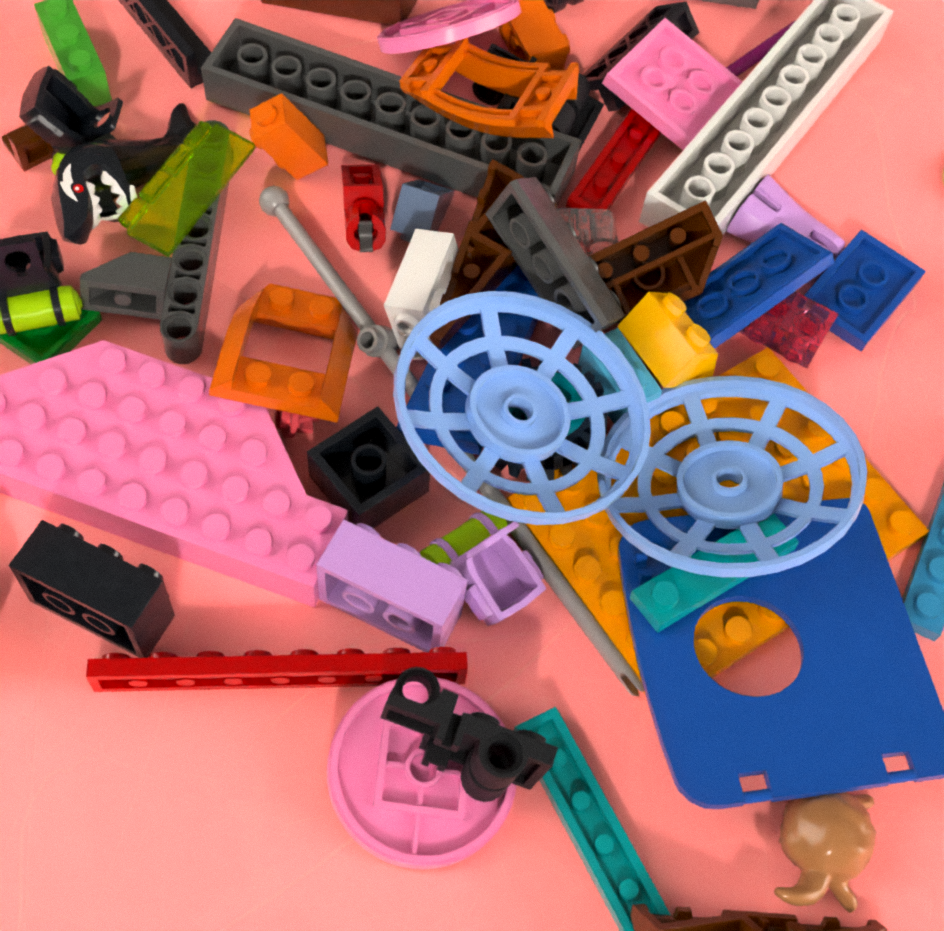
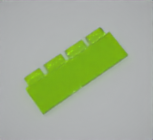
[118,121,256,257]

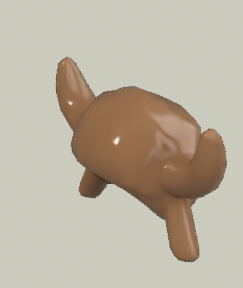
[774,792,877,913]

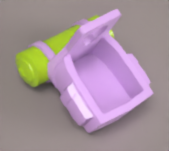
[419,511,547,626]

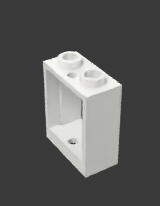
[383,229,458,360]

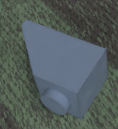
[390,179,455,243]

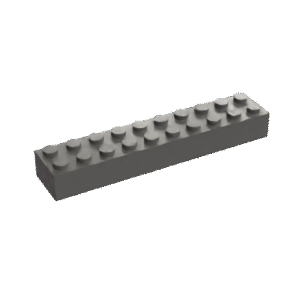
[201,18,581,208]

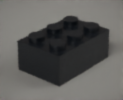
[9,520,175,658]

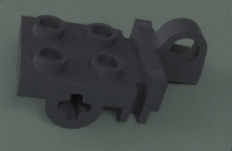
[472,43,604,151]
[380,667,558,802]

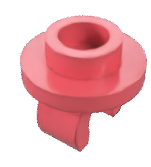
[275,410,320,438]

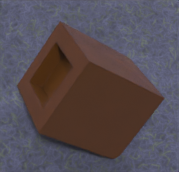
[1,125,53,172]

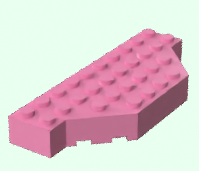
[0,340,349,608]

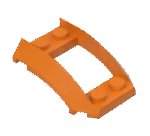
[399,38,579,138]
[209,283,358,423]

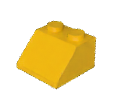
[617,292,718,388]

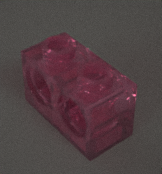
[739,291,839,368]

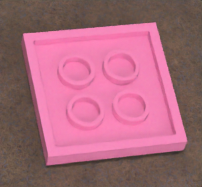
[602,18,743,150]

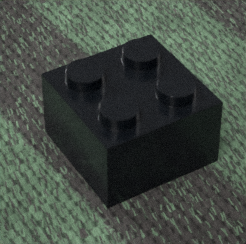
[307,406,430,529]

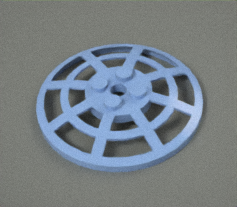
[393,291,651,525]
[597,376,867,577]

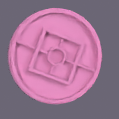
[377,0,522,54]
[327,677,517,869]

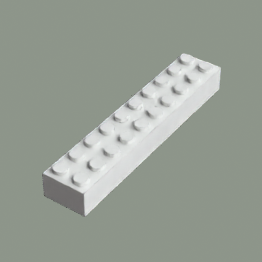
[639,0,894,234]

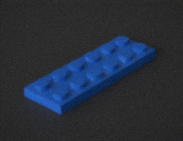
[396,265,538,455]

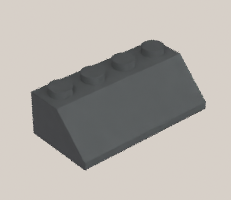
[486,177,626,350]

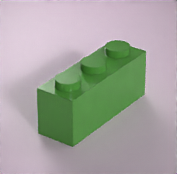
[34,0,112,107]

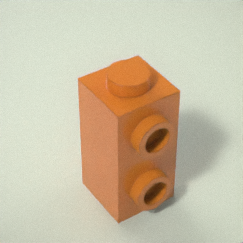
[249,93,329,180]

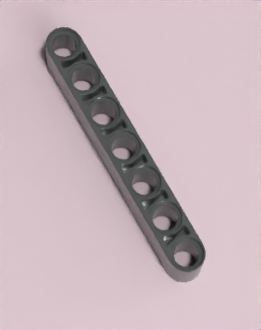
[160,120,233,364]

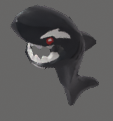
[51,103,198,245]

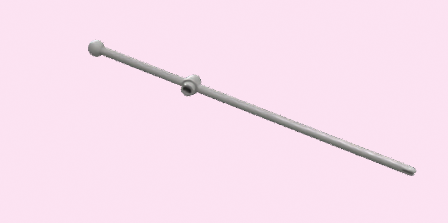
[259,185,644,696]

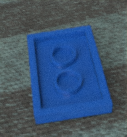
[796,229,926,352]

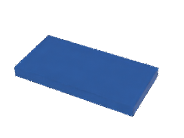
[684,223,835,349]

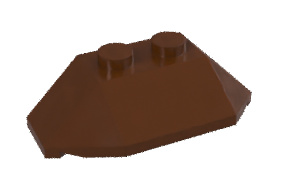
[590,200,723,324]

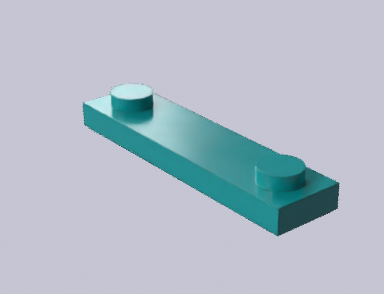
[630,513,799,633]

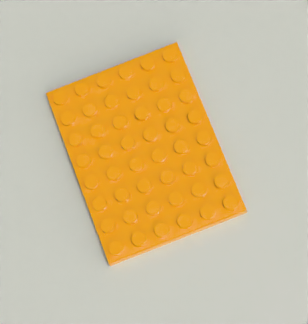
[507,347,929,694]

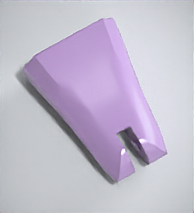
[727,174,845,275]

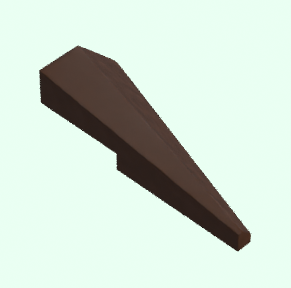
[429,160,557,349]

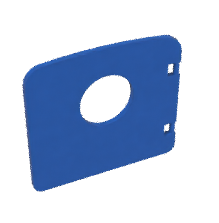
[617,498,944,809]

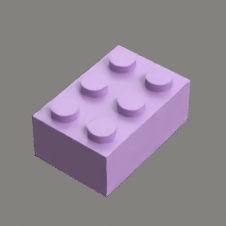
[316,519,468,652]

